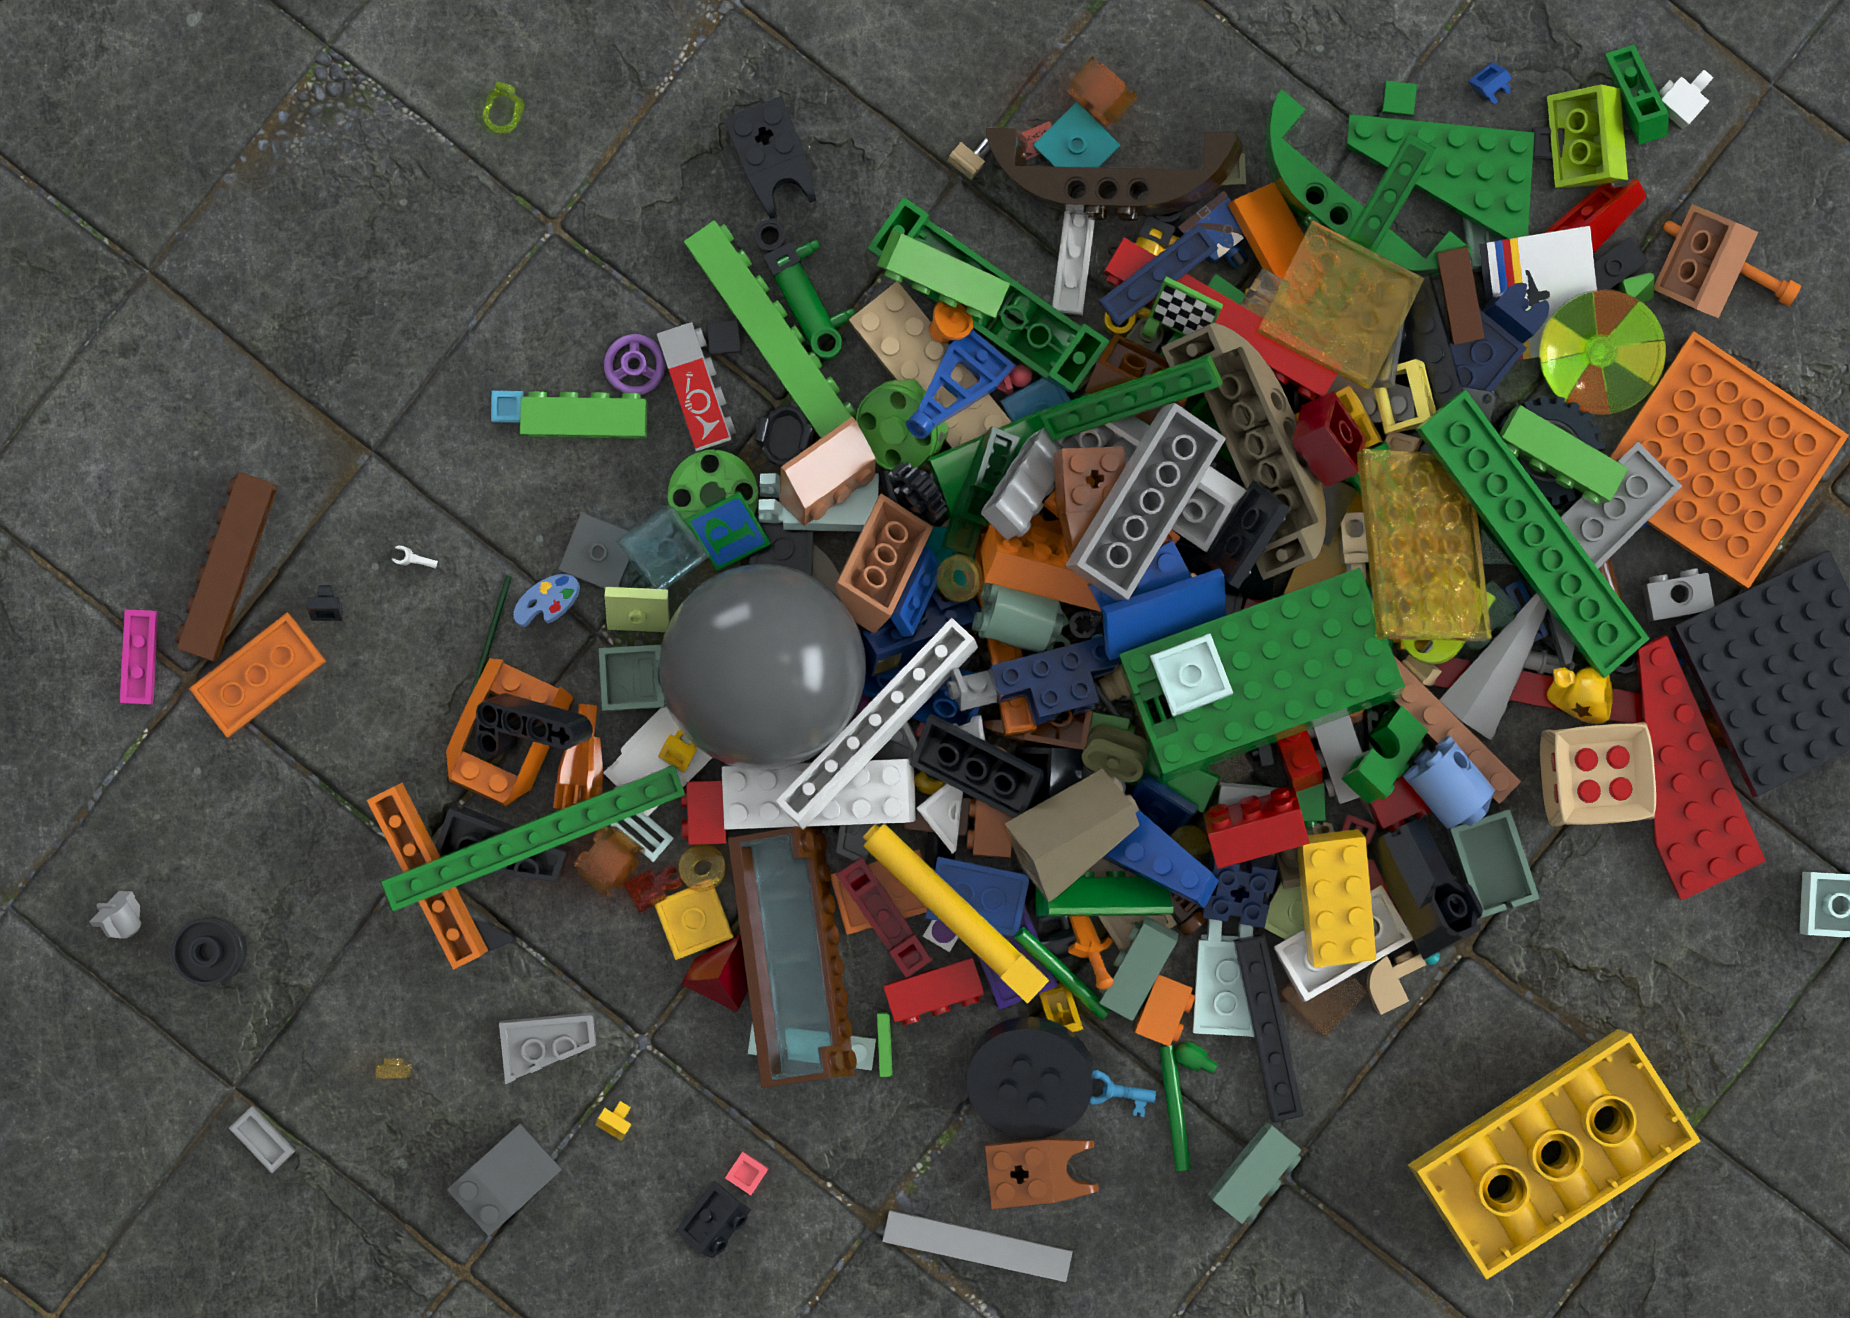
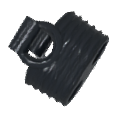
[754,406,815,467]

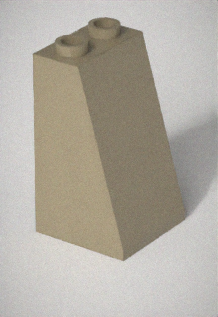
[1005,768,1139,902]

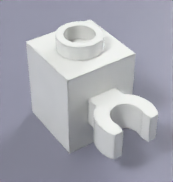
[1658,70,1713,129]

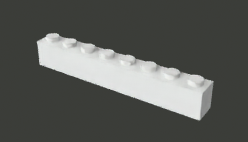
[775,618,978,829]

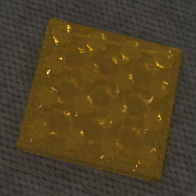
[1256,220,1425,390]

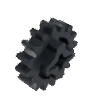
[888,462,947,523]

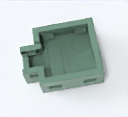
[599,645,665,711]

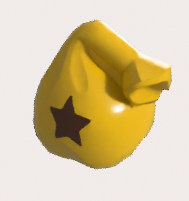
[1547,667,1613,724]

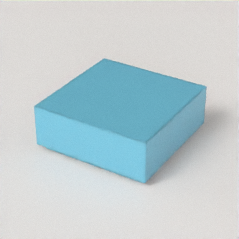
[491,391,524,423]

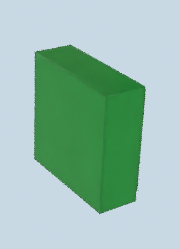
[1382,81,1417,117]

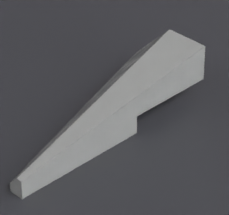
[1439,593,1547,740]

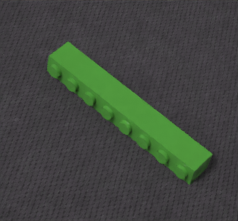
[684,220,857,439]

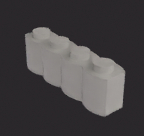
[981,428,1065,540]

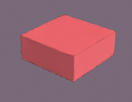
[725,1151,769,1195]

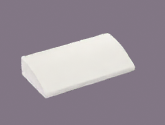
[1274,885,1413,1002]

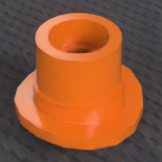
[929,301,973,343]

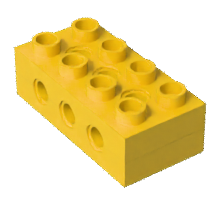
[1408,1029,1700,1280]

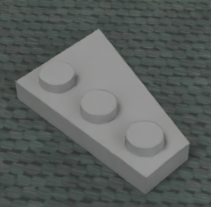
[1326,368,1417,424]
[499,1012,596,1084]

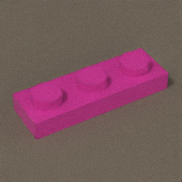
[120,610,158,705]

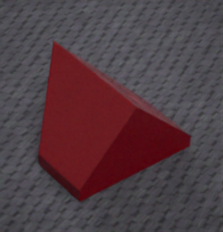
[681,934,748,1012]

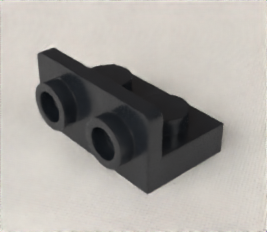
[675,1181,751,1258]

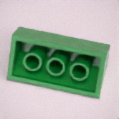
[1036,871,1173,917]

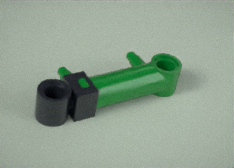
[754,220,856,361]

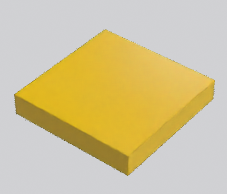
[653,879,734,960]

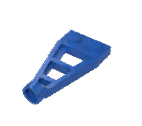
[906,330,1016,439]

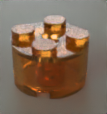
[1067,56,1139,127]
[574,826,646,898]

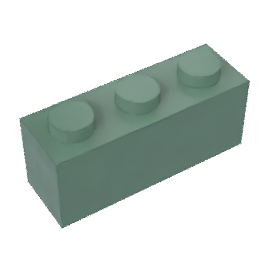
[1098,916,1179,1021]

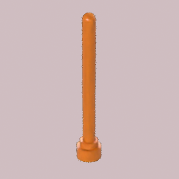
[1663,221,1802,307]

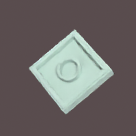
[1150,634,1233,717]

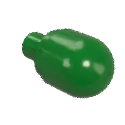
[1175,1041,1218,1074]

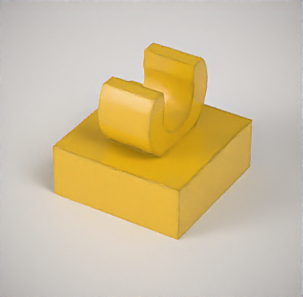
[658,730,697,773]
[595,1101,631,1141]

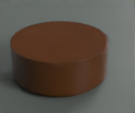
[1177,907,1207,936]

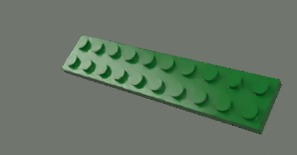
[1415,390,1650,678]

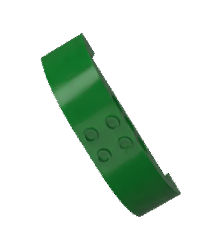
[1265,89,1474,279]
[867,197,1110,393]

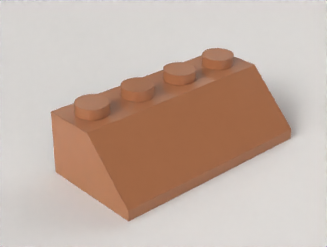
[835,494,933,634]

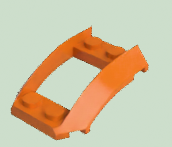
[446,658,574,807]

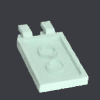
[758,473,879,532]
[1192,919,1254,1037]

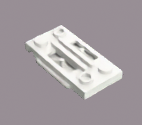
[603,703,712,817]

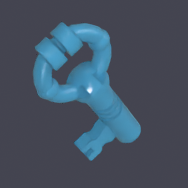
[1089,1070,1156,1117]

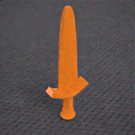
[1068,916,1114,990]

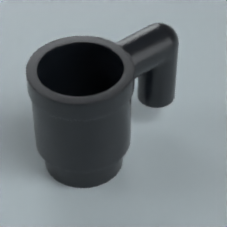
[1039,916,1078,960]

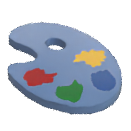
[514,574,580,627]

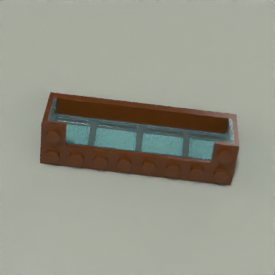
[728,826,857,1088]

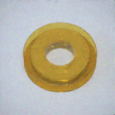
[937,554,984,602]
[678,844,726,891]

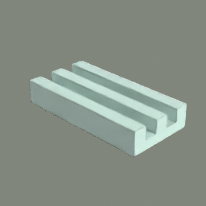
[611,812,674,862]

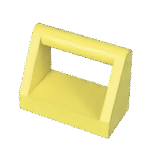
[1374,359,1436,434]

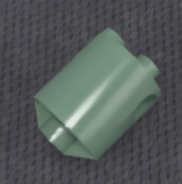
[972,582,1064,653]

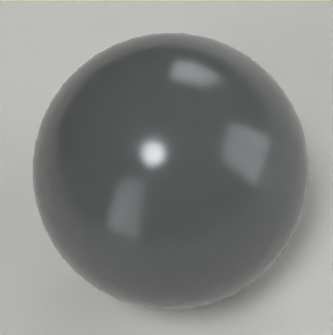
[659,564,866,770]

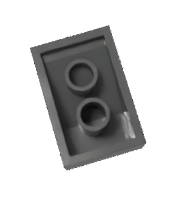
[447,1123,562,1236]

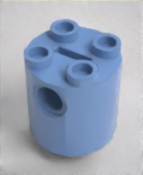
[1403,735,1495,829]

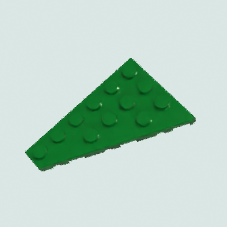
[1346,114,1534,240]

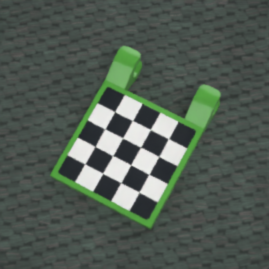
[1142,276,1223,339]

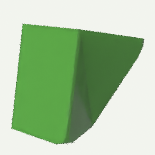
[1618,273,1654,304]

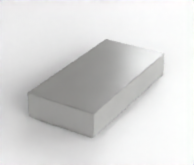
[229,1106,296,1173]

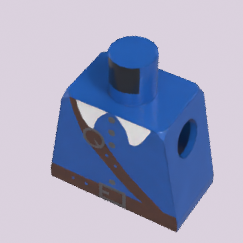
[1176,191,1250,270]

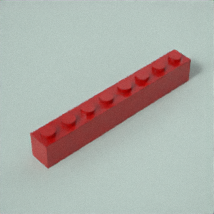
[1103,238,1343,401]

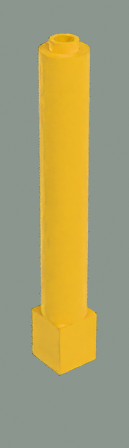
[863,823,1049,1004]

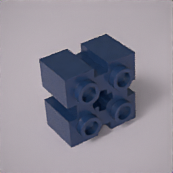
[1201,851,1278,928]

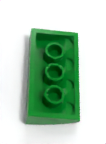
[928,410,1047,518]

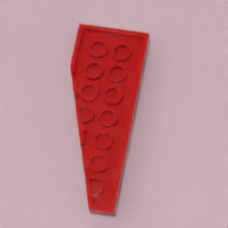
[1636,635,1766,901]

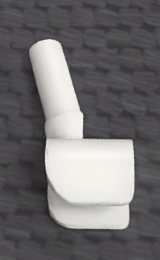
[392,546,438,568]

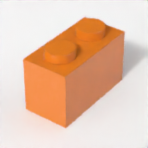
[1133,974,1195,1047]

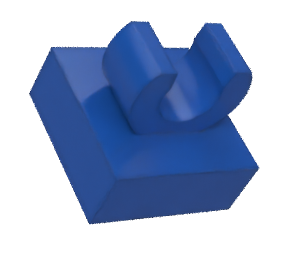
[1469,62,1512,104]

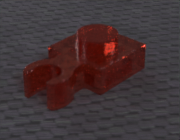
[624,865,683,913]

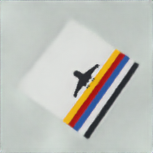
[1479,226,1603,361]

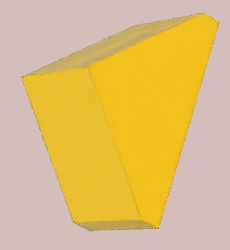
[1039,983,1083,1032]

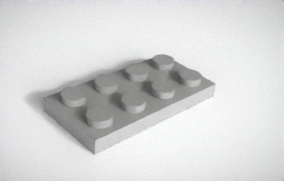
[1560,442,1682,569]

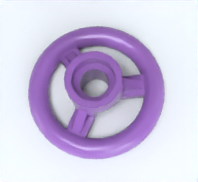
[604,334,666,395]

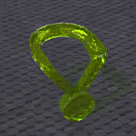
[483,82,525,134]

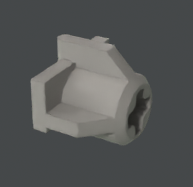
[89,891,141,939]

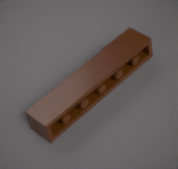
[175,471,279,662]

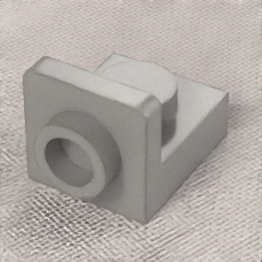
[947,667,997,711]

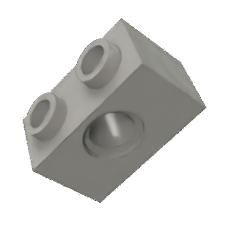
[1641,568,1715,622]

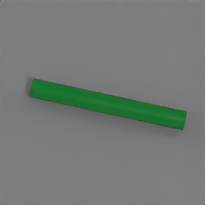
[1014,927,1110,1020]
[1159,1045,1191,1171]

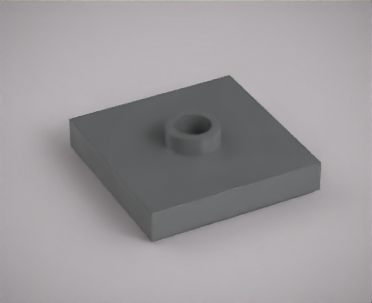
[558,512,639,589]

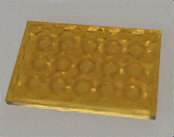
[1357,449,1492,641]

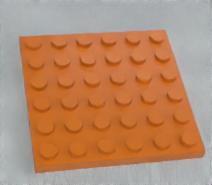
[1609,331,1849,590]

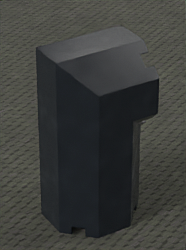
[1367,818,1483,960]

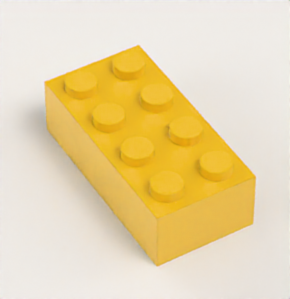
[1297,829,1377,968]

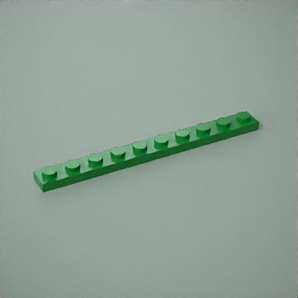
[380,765,685,912]

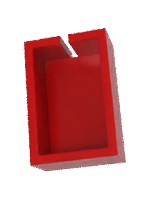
[1203,787,1310,869]

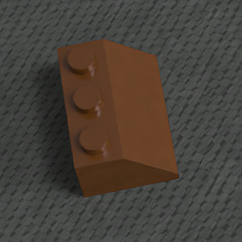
[1085,333,1189,425]

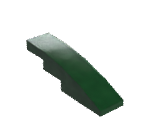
[941,426,1020,558]

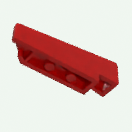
[1544,179,1646,254]

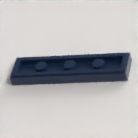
[1098,223,1219,327]

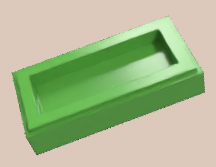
[877,1012,893,1077]

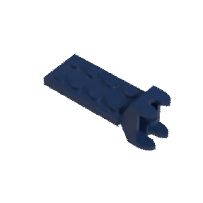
[1450,283,1549,400]

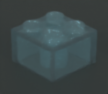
[616,505,709,589]

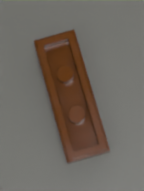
[1435,245,1484,345]

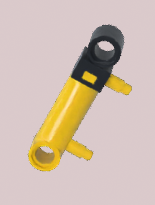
[1103,210,1182,336]

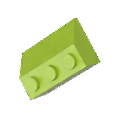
[1547,84,1628,188]

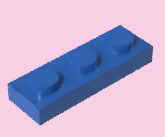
[890,547,944,637]

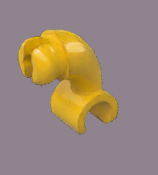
[914,771,947,795]

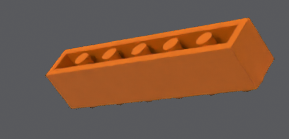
[367,783,488,970]

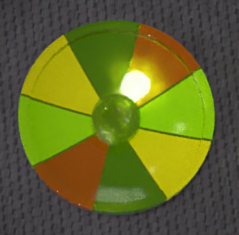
[1539,289,1666,414]

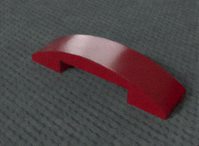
[836,857,932,978]

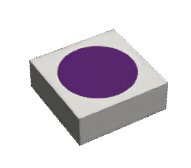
[923,920,958,952]

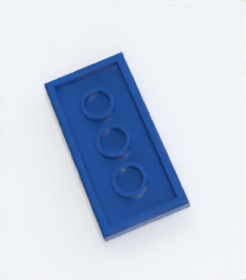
[1102,568,1226,660]

